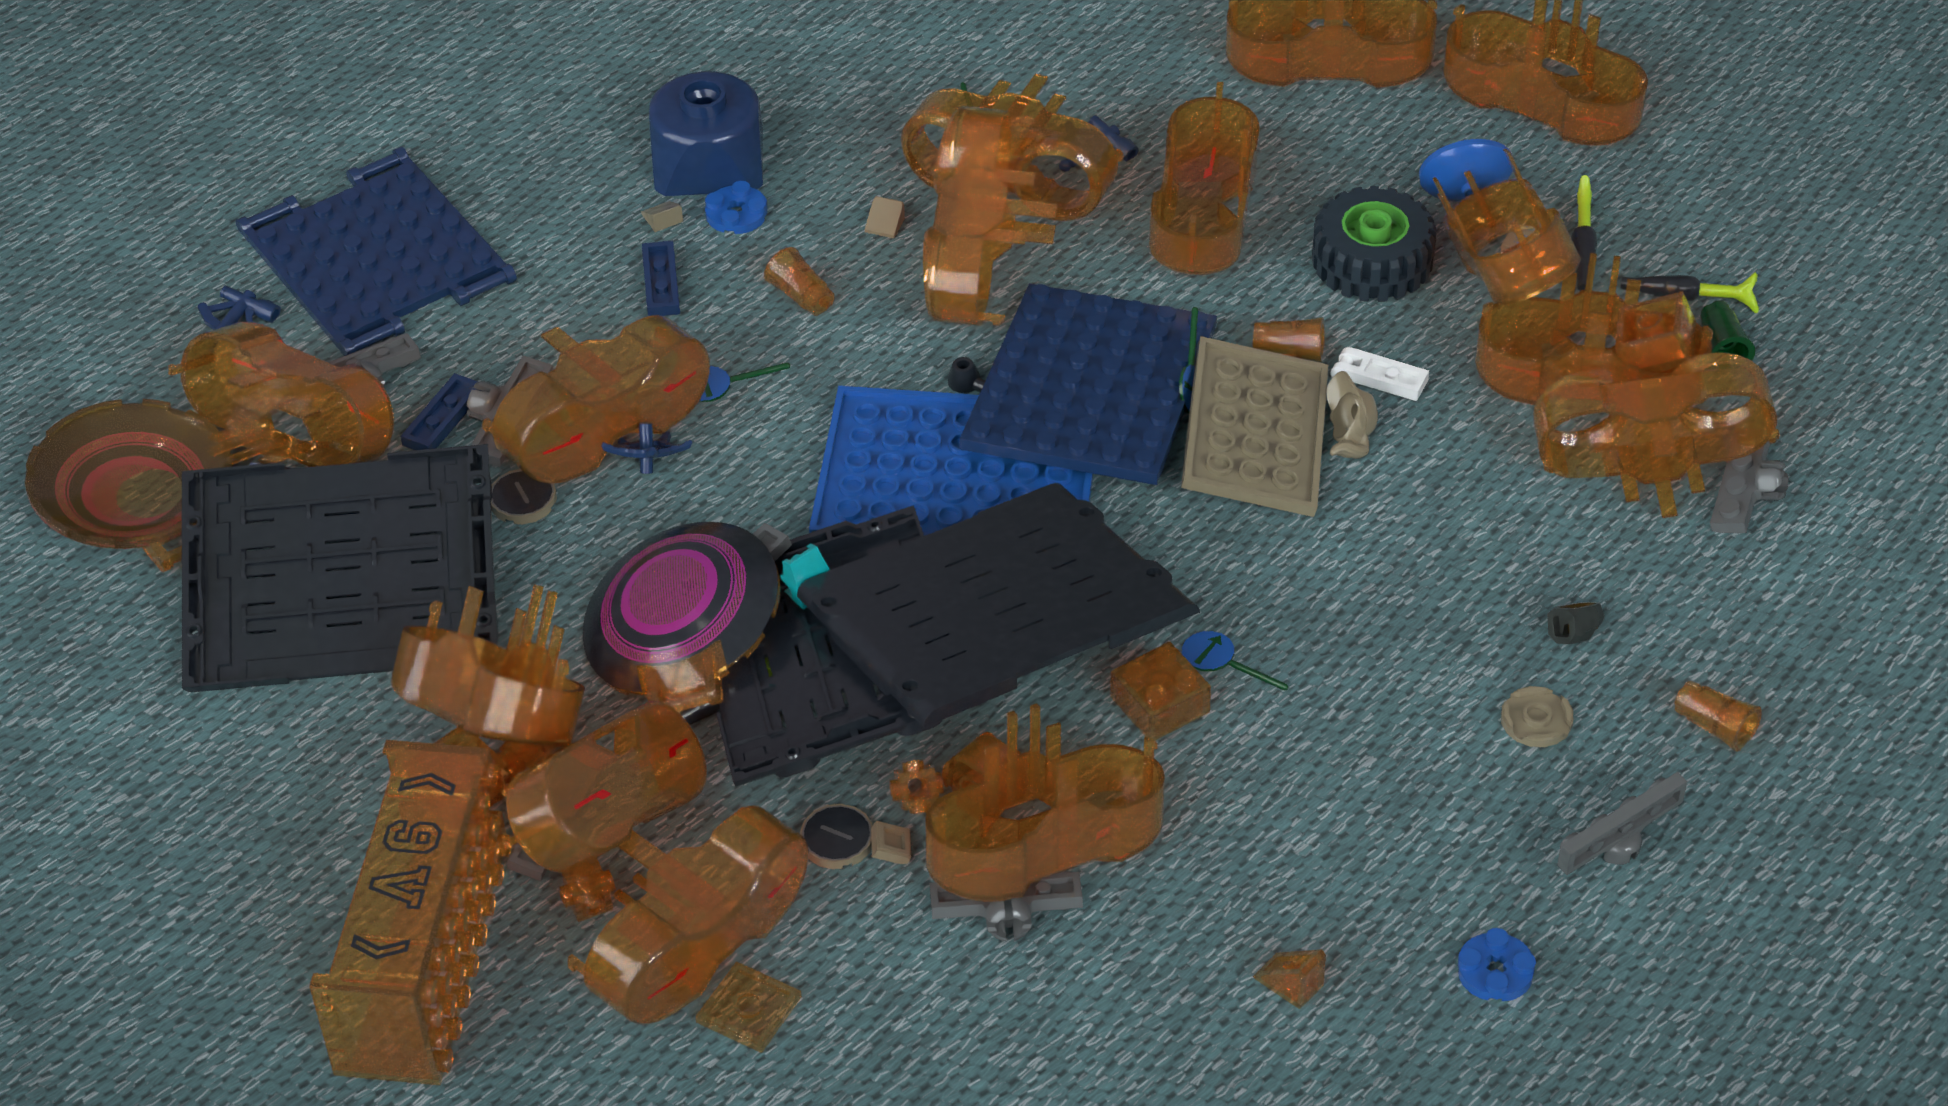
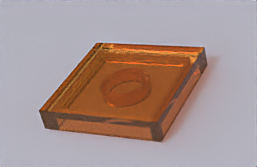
[695,961,802,1053]

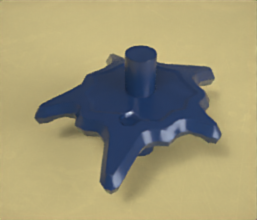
[601,422,693,474]

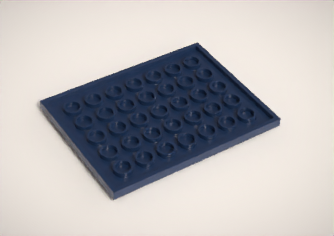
[959,283,1217,485]

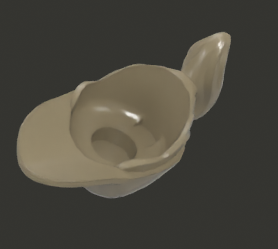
[1326,371,1378,459]

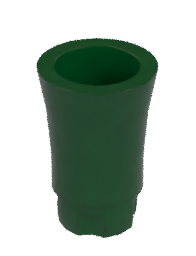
[1700,301,1755,371]

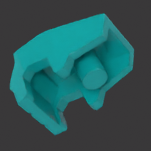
[780,543,830,610]

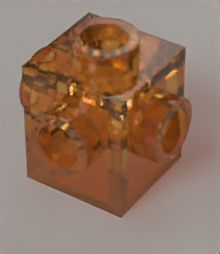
[889,759,944,814]
[558,857,616,922]

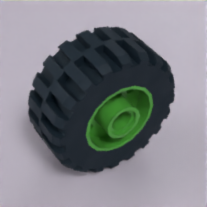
[1312,186,1436,302]

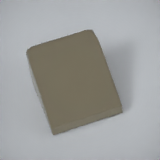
[865,196,905,238]
[641,201,683,232]

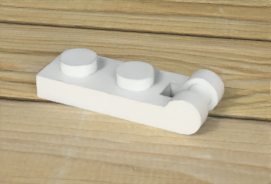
[1330,347,1429,401]

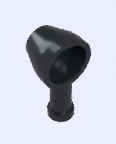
[948,357,986,393]

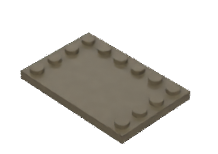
[1181,336,1329,517]

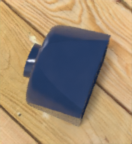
[649,71,763,196]

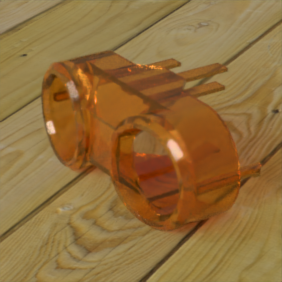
[901,74,1124,221]
[923,106,1057,326]
[1432,148,1581,305]
[1533,353,1779,518]

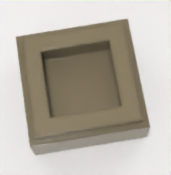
[871,821,911,864]

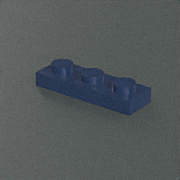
[642,240,680,317]
[400,373,481,450]

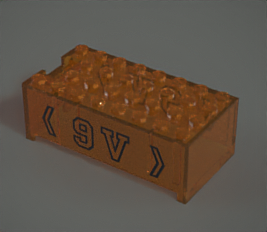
[309,740,512,1086]

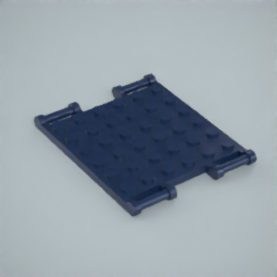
[235,146,517,356]

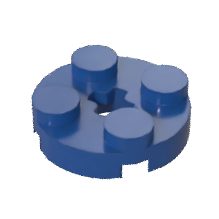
[705,181,768,234]
[1457,928,1536,1001]

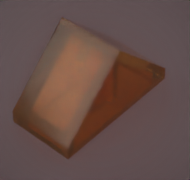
[1253,949,1326,1009]

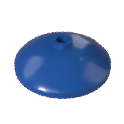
[1419,139,1514,202]

